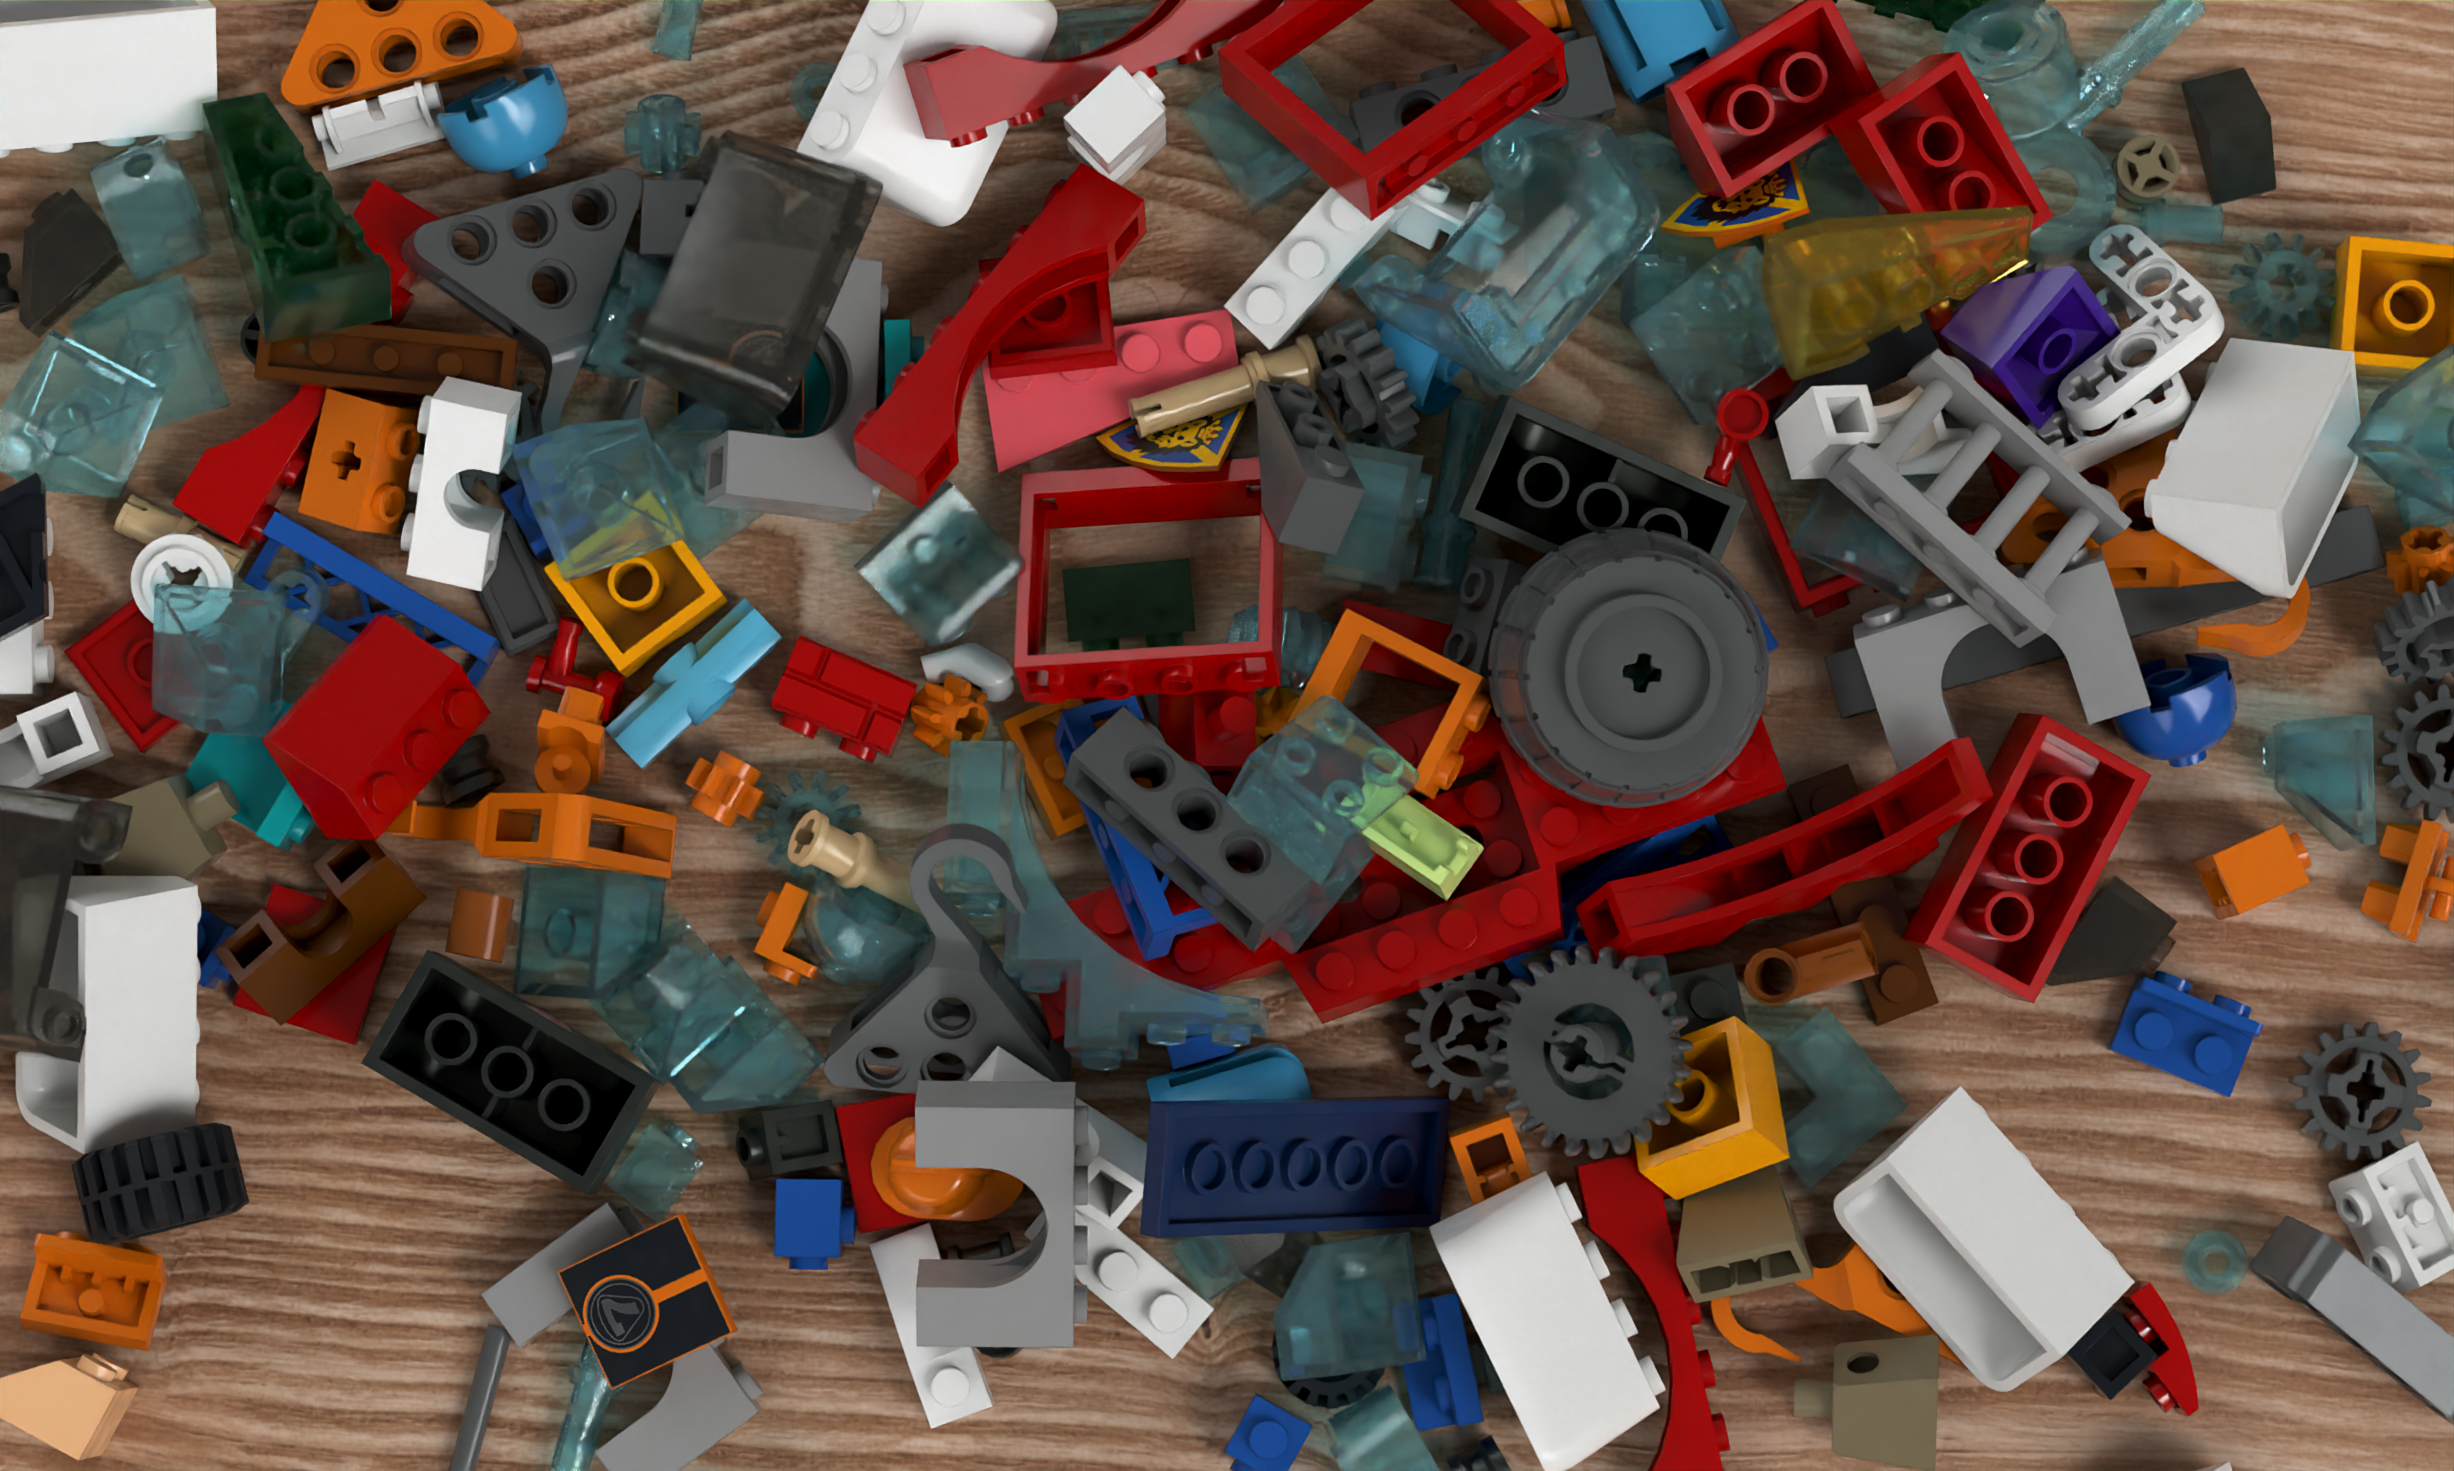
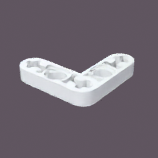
[2058,224,2225,431]
[2020,287,2192,477]

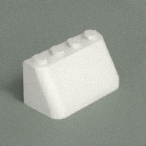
[0,0,218,158]
[796,0,1058,227]
[2144,338,2361,599]
[16,876,202,1154]
[1834,1086,2135,1392]
[1429,1171,1666,1471]

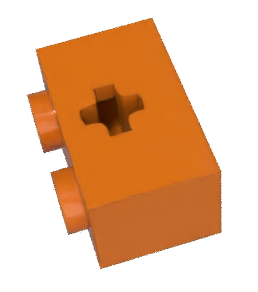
[298,388,420,535]
[2192,824,2312,920]
[1448,1111,1532,1205]

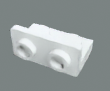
[2328,1141,2454,1293]

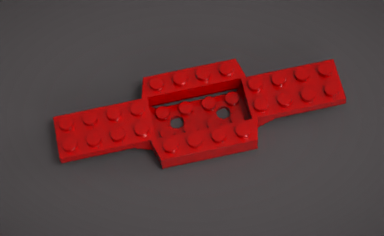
[1014,701,1787,1044]

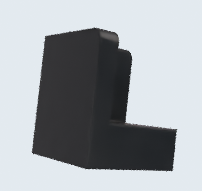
[2066,1308,2158,1400]

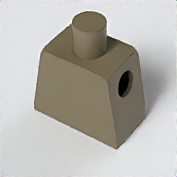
[72,773,241,882]
[1676,1165,1814,1303]
[1794,1335,1939,1471]

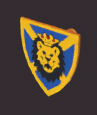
[1660,157,1810,263]

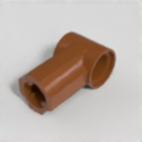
[445,888,520,963]
[1744,920,1879,1006]

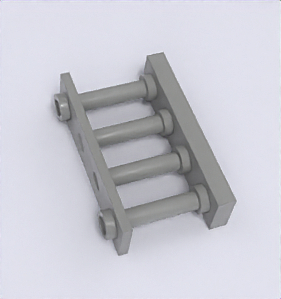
[1824,348,2132,648]

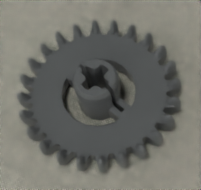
[1487,944,1693,1159]

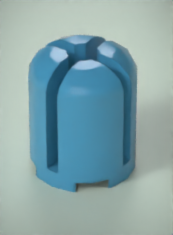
[1580,0,1740,105]
[1145,1042,1313,1102]

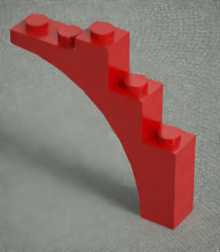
[1575,737,1994,962]

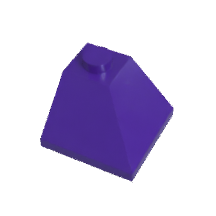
[1940,265,2121,431]

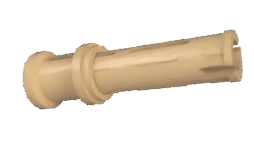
[1128,334,1322,439]
[787,810,972,916]

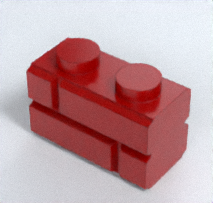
[770,636,921,764]

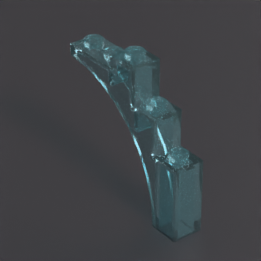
[943,741,1269,1070]

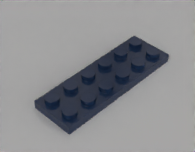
[1140,1095,1450,1238]

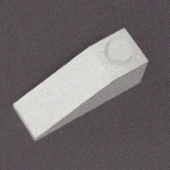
[869,1223,995,1429]

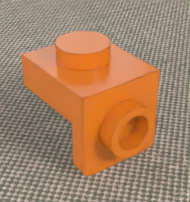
[753,882,821,986]

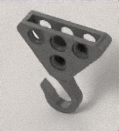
[401,168,645,475]
[824,823,1072,1094]

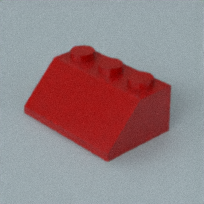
[1664,0,1879,198]
[261,614,491,840]

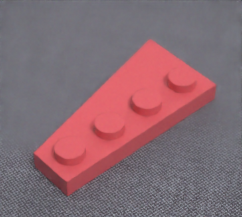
[981,309,1239,476]

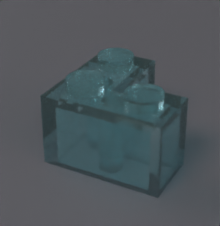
[1321,442,1433,595]
[1771,1006,1909,1189]

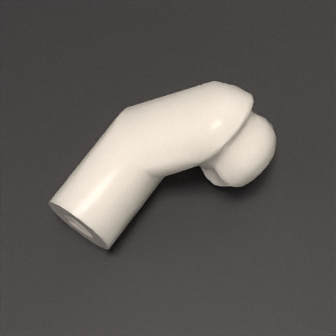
[920,643,1014,702]

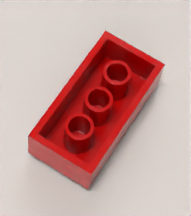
[1902,712,2151,1003]

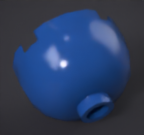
[2111,652,2237,767]

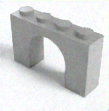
[704,241,888,523]
[1853,544,2151,773]
[915,1080,1088,1348]
[481,1202,764,1471]

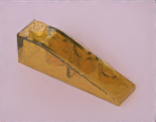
[1761,206,2033,381]

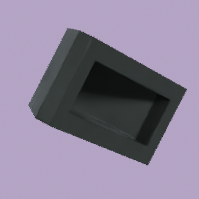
[2181,67,2276,206]

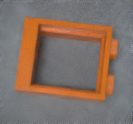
[1287,608,1493,800]

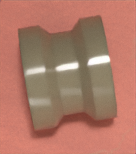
[2110,135,2180,205]

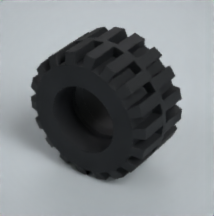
[71,1123,249,1244]

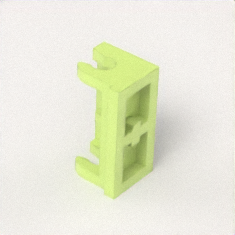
[1334,772,1484,901]

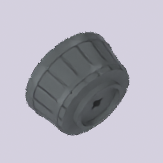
[1488,527,1769,808]

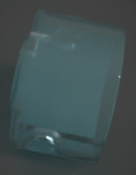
[1941,0,2081,140]
[2004,129,2116,266]
[90,135,211,282]
[1322,1383,1440,1471]

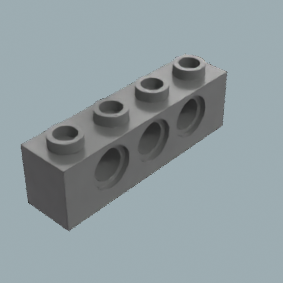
[1349,30,1617,161]
[1062,706,1316,952]

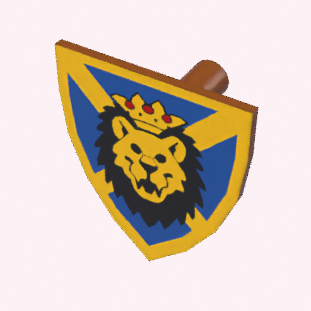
[1095,402,1252,472]

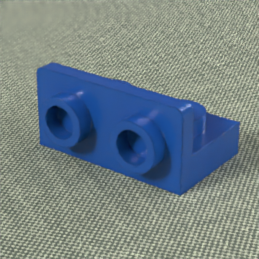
[2107,970,2263,1097]
[1391,1292,1484,1431]

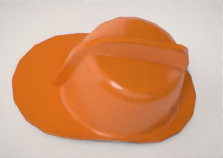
[871,1117,1024,1222]

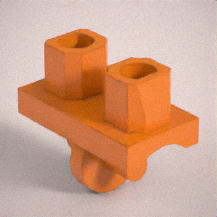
[534,686,605,795]
[2360,819,2454,943]

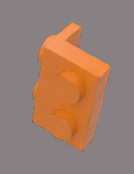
[20,1231,167,1351]

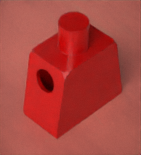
[1158,689,1257,797]

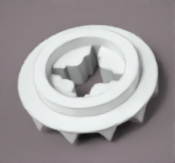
[131,531,235,633]

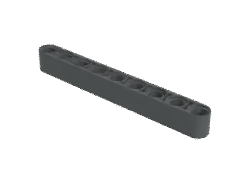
[1824,505,2386,719]

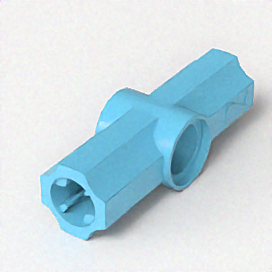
[605,598,783,770]

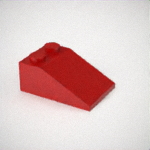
[1828,52,2054,286]

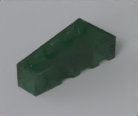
[202,92,392,343]

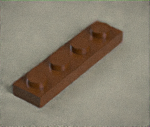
[254,313,520,397]
[1787,764,1939,1026]

